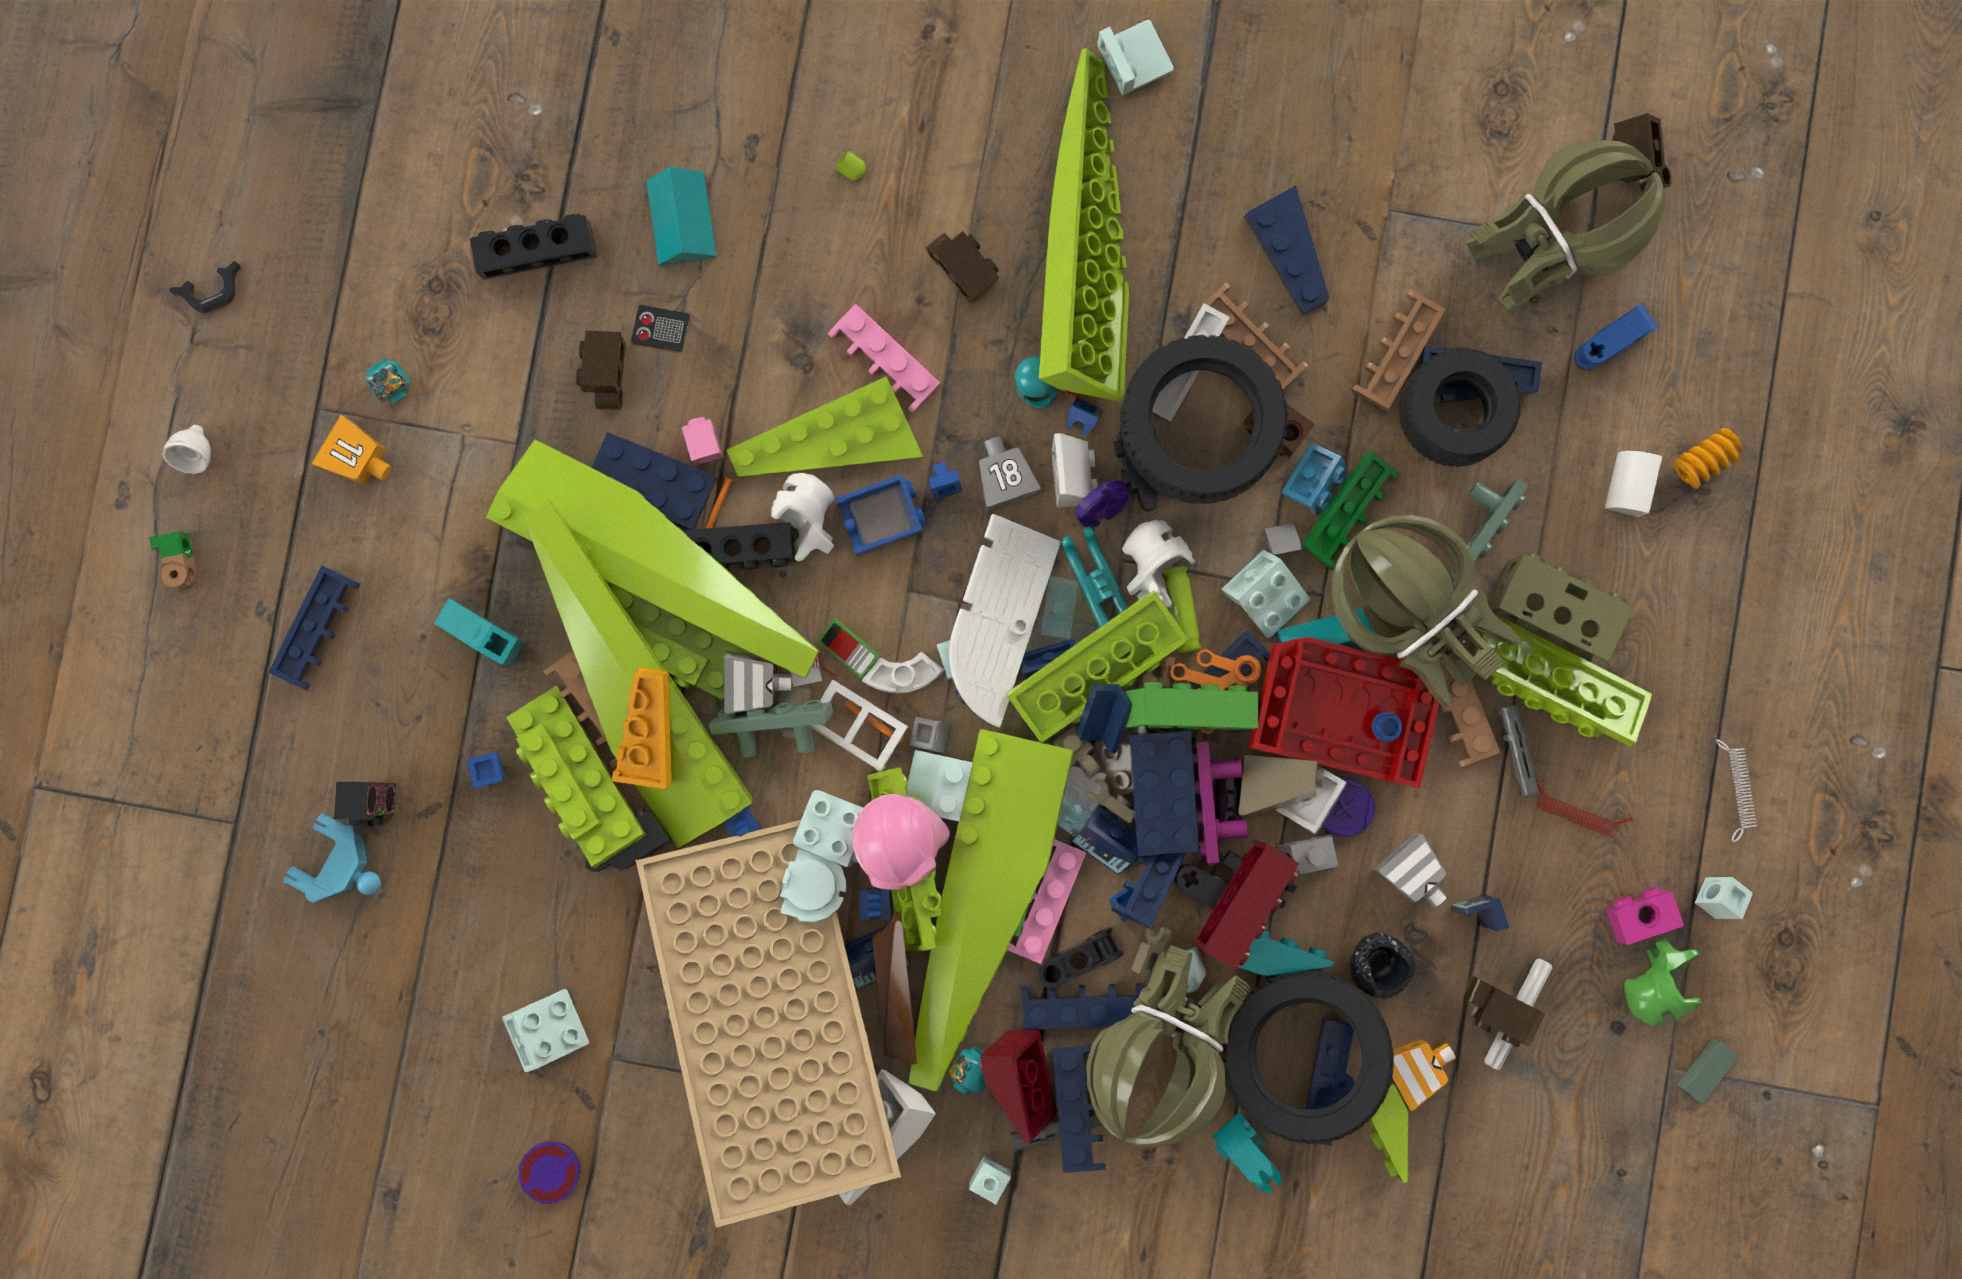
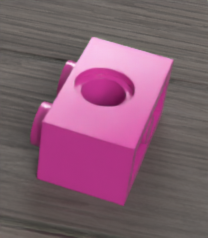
[1605,887,1684,945]

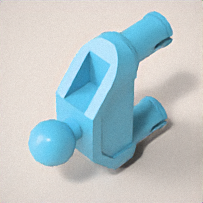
[283,813,381,903]

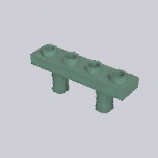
[1448,479,1528,584]
[709,700,833,758]

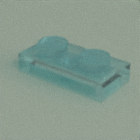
[1040,576,1079,640]

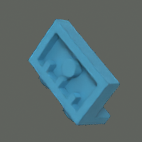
[1281,442,1347,516]

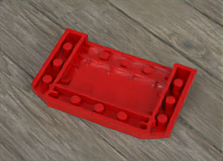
[1249,637,1439,789]

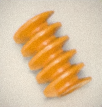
[1672,428,1742,489]

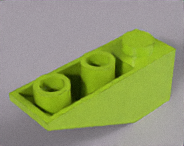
[1369,1082,1408,1184]

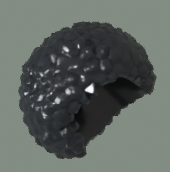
[1350,932,1416,1000]

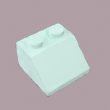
[906,750,972,822]

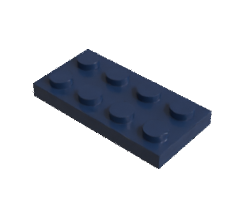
[592,432,717,530]
[1129,730,1199,856]

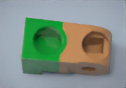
[149,531,196,589]

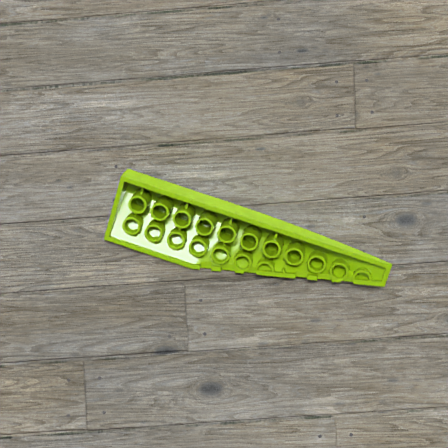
[1039,48,1129,402]
[486,439,819,678]
[523,500,753,848]
[908,729,1074,1091]

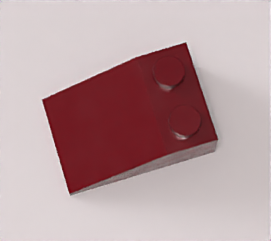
[980,1030,1057,1143]

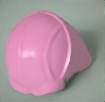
[852,794,950,890]

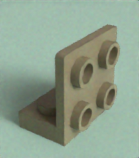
[1095,726,1164,796]

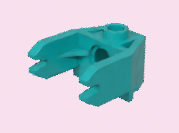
[1212,1112,1282,1194]

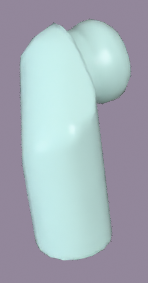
[1186,947,1206,993]

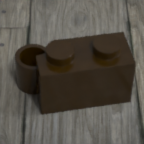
[1613,113,1672,191]
[925,231,999,303]
[576,330,626,410]
[1463,976,1545,1048]

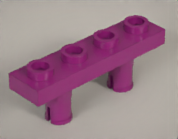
[1192,740,1248,863]

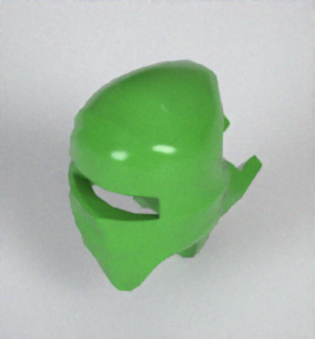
[1624,939,1702,1027]

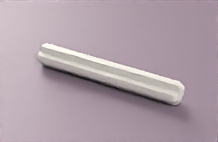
[1484,959,1552,1070]

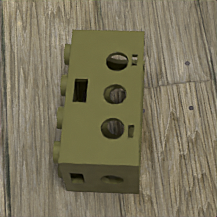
[1488,553,1634,664]

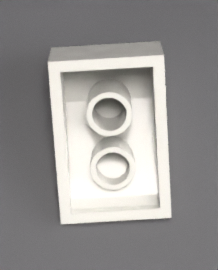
[1051,433,1097,508]

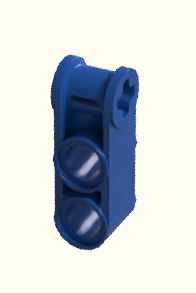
[1574,303,1659,370]

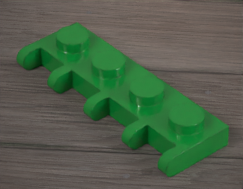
[1301,450,1400,570]

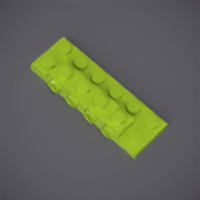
[604,579,749,700]
[1006,590,1189,743]
[1472,613,1652,747]
[506,685,646,868]
[867,767,942,951]

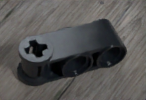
[1174,864,1229,909]
[1038,927,1124,988]

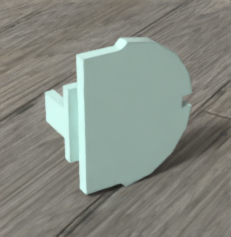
[780,849,846,923]

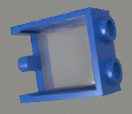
[835,474,926,557]

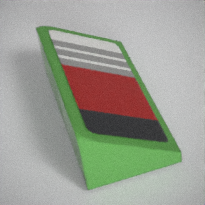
[817,617,881,679]

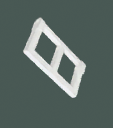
[811,680,909,772]

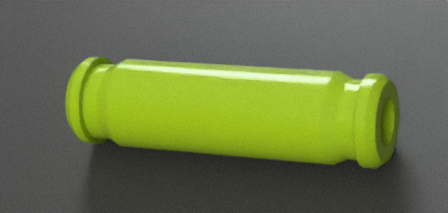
[1164,565,1201,653]

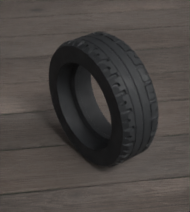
[1120,335,1288,504]
[1223,971,1394,1144]

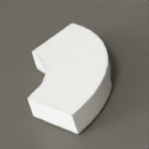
[862,652,945,693]

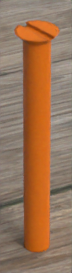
[704,476,734,529]
[844,700,905,746]

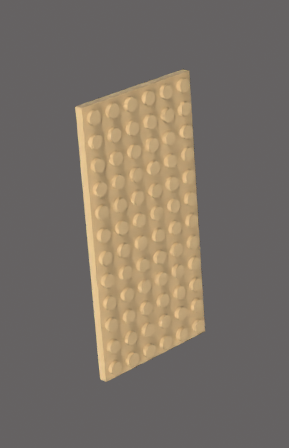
[636,820,901,1228]

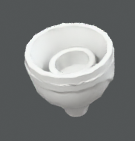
[162,425,212,474]

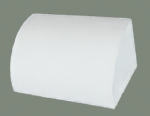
[1604,451,1662,517]

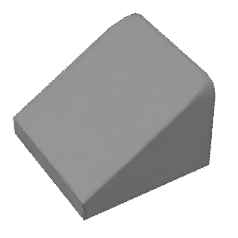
[1264,523,1302,556]
[909,717,951,753]

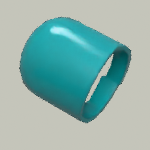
[1015,356,1058,409]

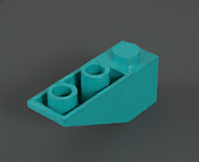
[434,598,526,667]
[1238,931,1334,976]

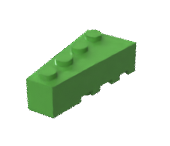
[1125,682,1258,730]

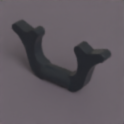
[169,261,241,313]

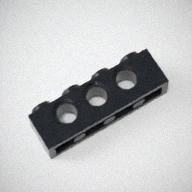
[470,214,597,280]
[682,522,795,571]

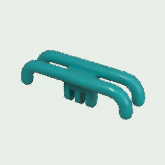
[1062,526,1129,628]

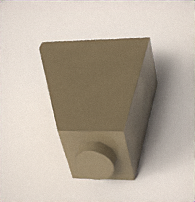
[1239,755,1324,819]

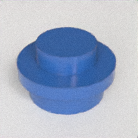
[1372,712,1402,742]

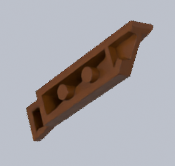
[872,911,917,1064]

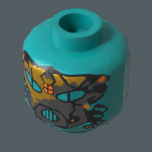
[365,358,411,404]
[949,1047,986,1095]

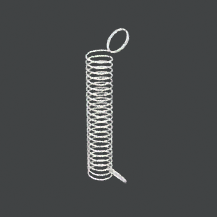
[1716,739,1758,842]

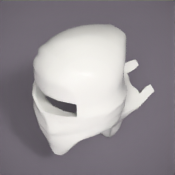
[771,473,835,561]
[1122,520,1196,608]

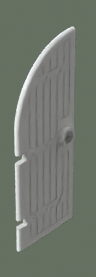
[949,514,1061,728]

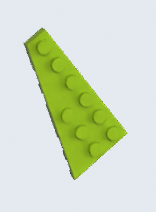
[726,376,923,477]

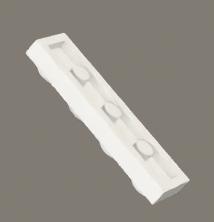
[1152,303,1230,422]

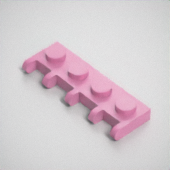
[828,304,941,413]
[1008,839,1086,964]

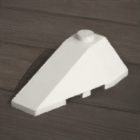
[839,1069,936,1205]

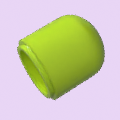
[836,151,866,181]

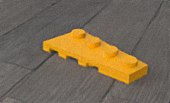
[611,668,672,789]

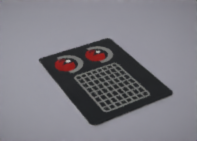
[631,305,690,352]

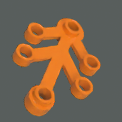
[1170,649,1261,734]

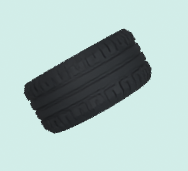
[1399,348,1521,467]

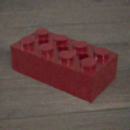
[1193,840,1299,970]

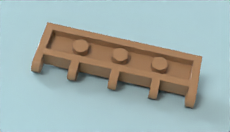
[1197,282,1308,390]
[1352,290,1446,411]
[544,651,618,768]
[1438,652,1500,767]

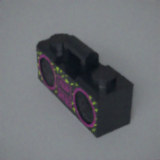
[334,782,396,835]

